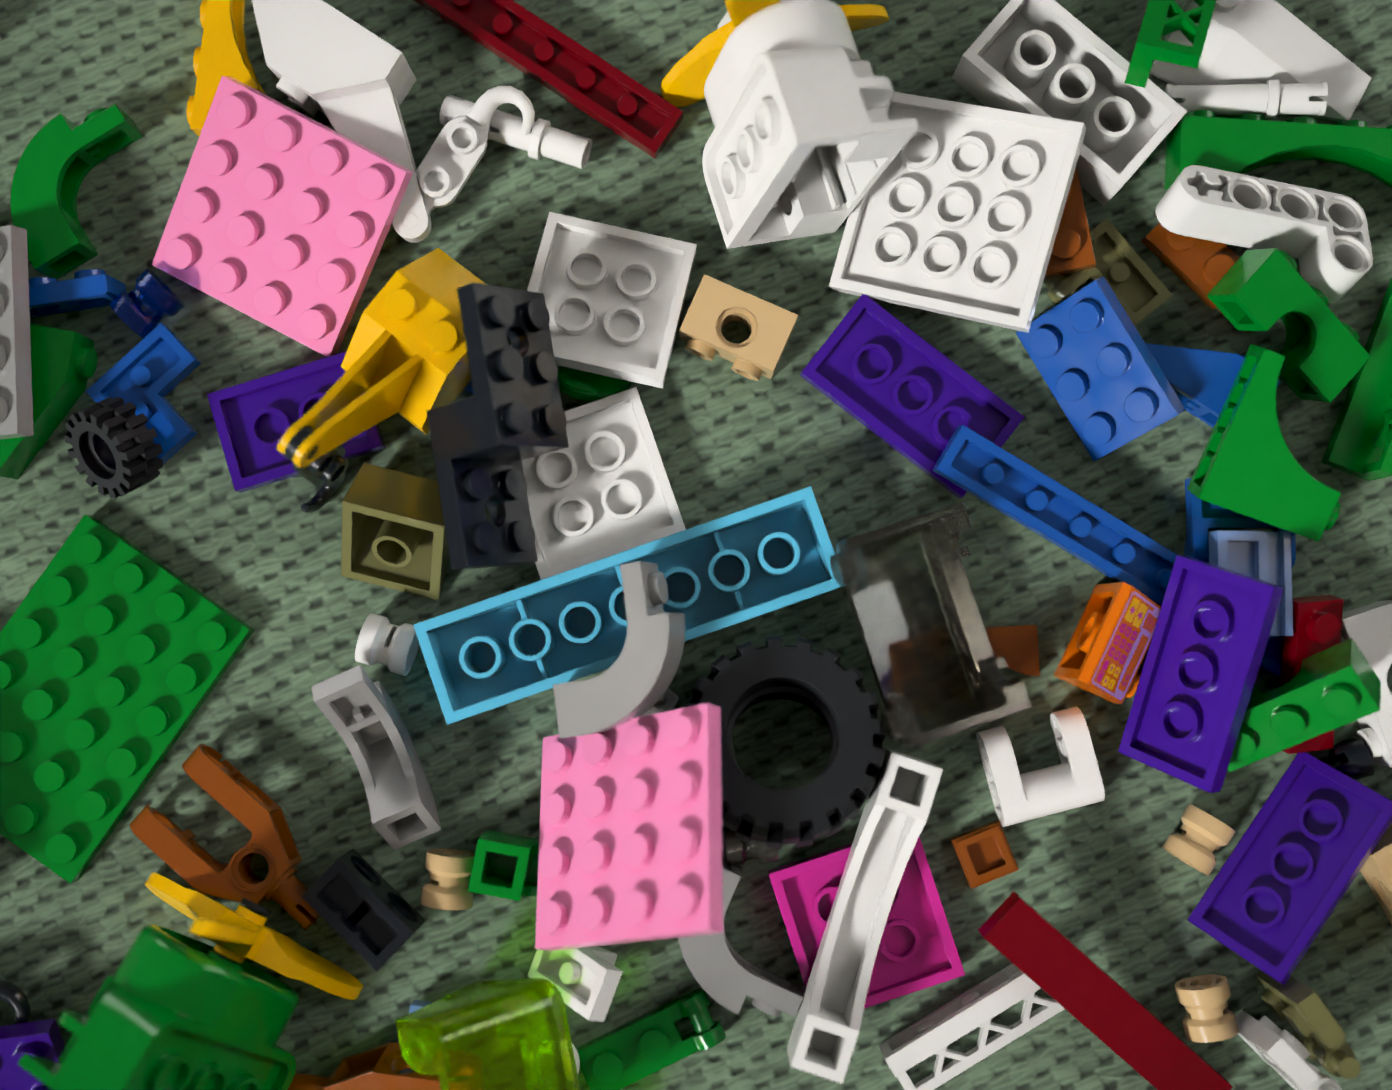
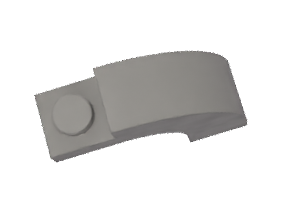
[553,561,685,739]
[311,665,442,850]
[678,861,803,1017]

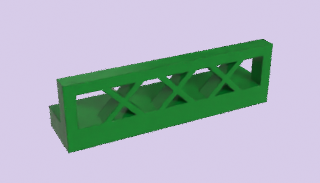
[1124,0,1216,88]
[1321,278,1392,481]

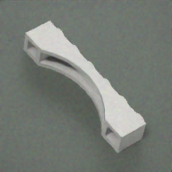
[787,747,943,1084]

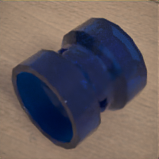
[109,269,185,338]

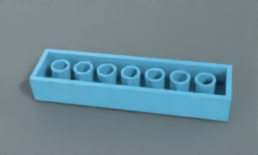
[413,486,846,725]

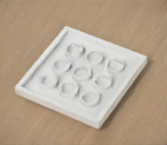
[829,92,1086,333]

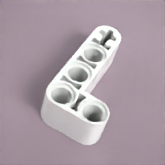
[1155,165,1373,303]

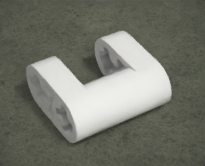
[976,706,1105,827]

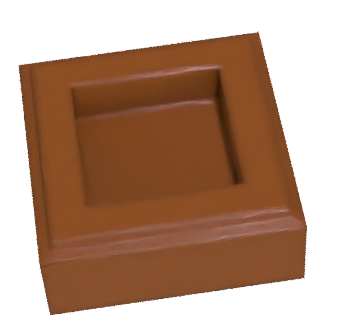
[950,820,1019,889]

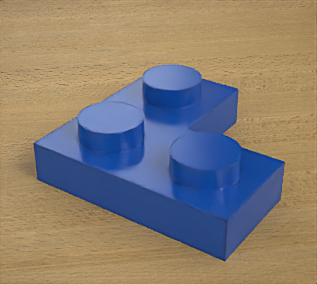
[86,323,201,465]

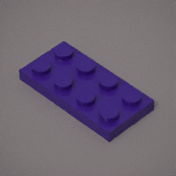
[800,294,1025,499]
[1118,555,1284,793]
[1187,752,1392,985]

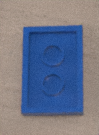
[1015,276,1186,461]

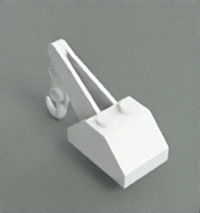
[251,0,535,243]

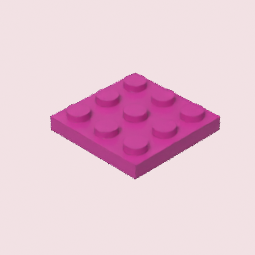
[768,837,965,1009]

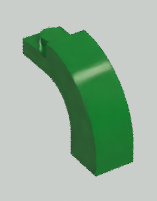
[10,104,143,279]

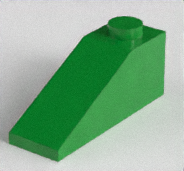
[0,324,98,480]

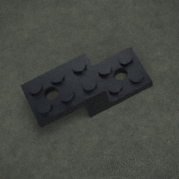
[427,282,569,570]

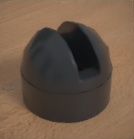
[1327,736,1374,780]

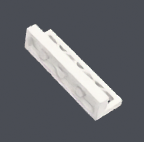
[879,963,1064,1090]

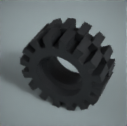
[64,397,163,498]

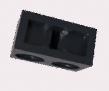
[301,848,426,972]

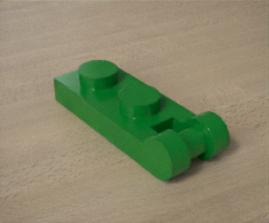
[576,988,726,1090]

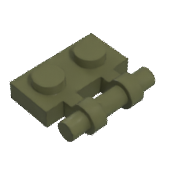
[1043,218,1172,326]
[1255,971,1361,1079]

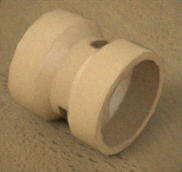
[1162,804,1236,876]
[420,848,475,910]
[1174,974,1239,1043]

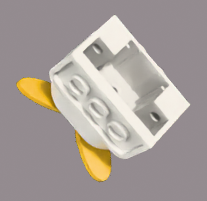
[660,0,919,249]

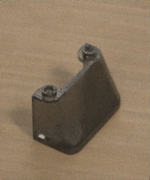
[830,502,1032,748]

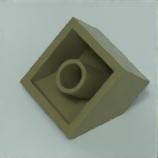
[341,463,450,600]

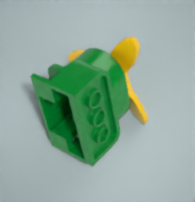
[18,872,364,1090]

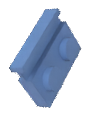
[1209,530,1293,636]

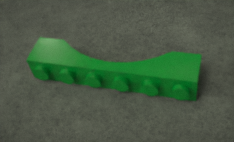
[1164,110,1392,190]

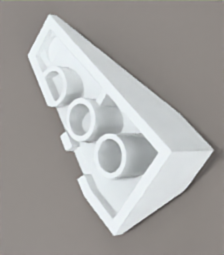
[1150,0,1372,122]

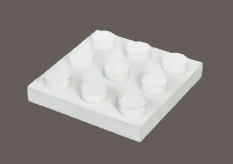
[511,212,697,389]
[522,387,686,580]

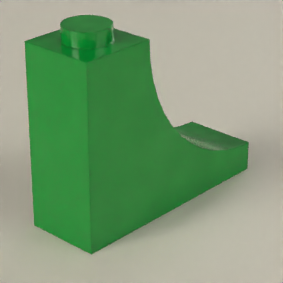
[1187,344,1341,542]

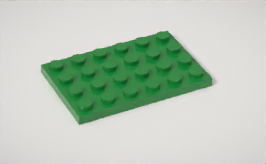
[0,514,255,884]

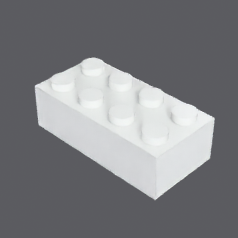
[952,0,1187,206]

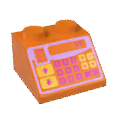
[1053,582,1161,704]

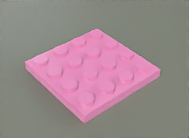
[152,76,413,357]
[535,703,723,951]

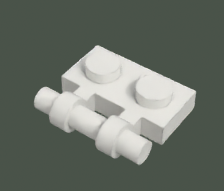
[1236,1010,1342,1090]

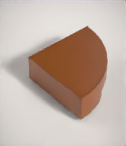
[983,625,1040,676]

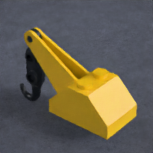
[278,248,486,513]

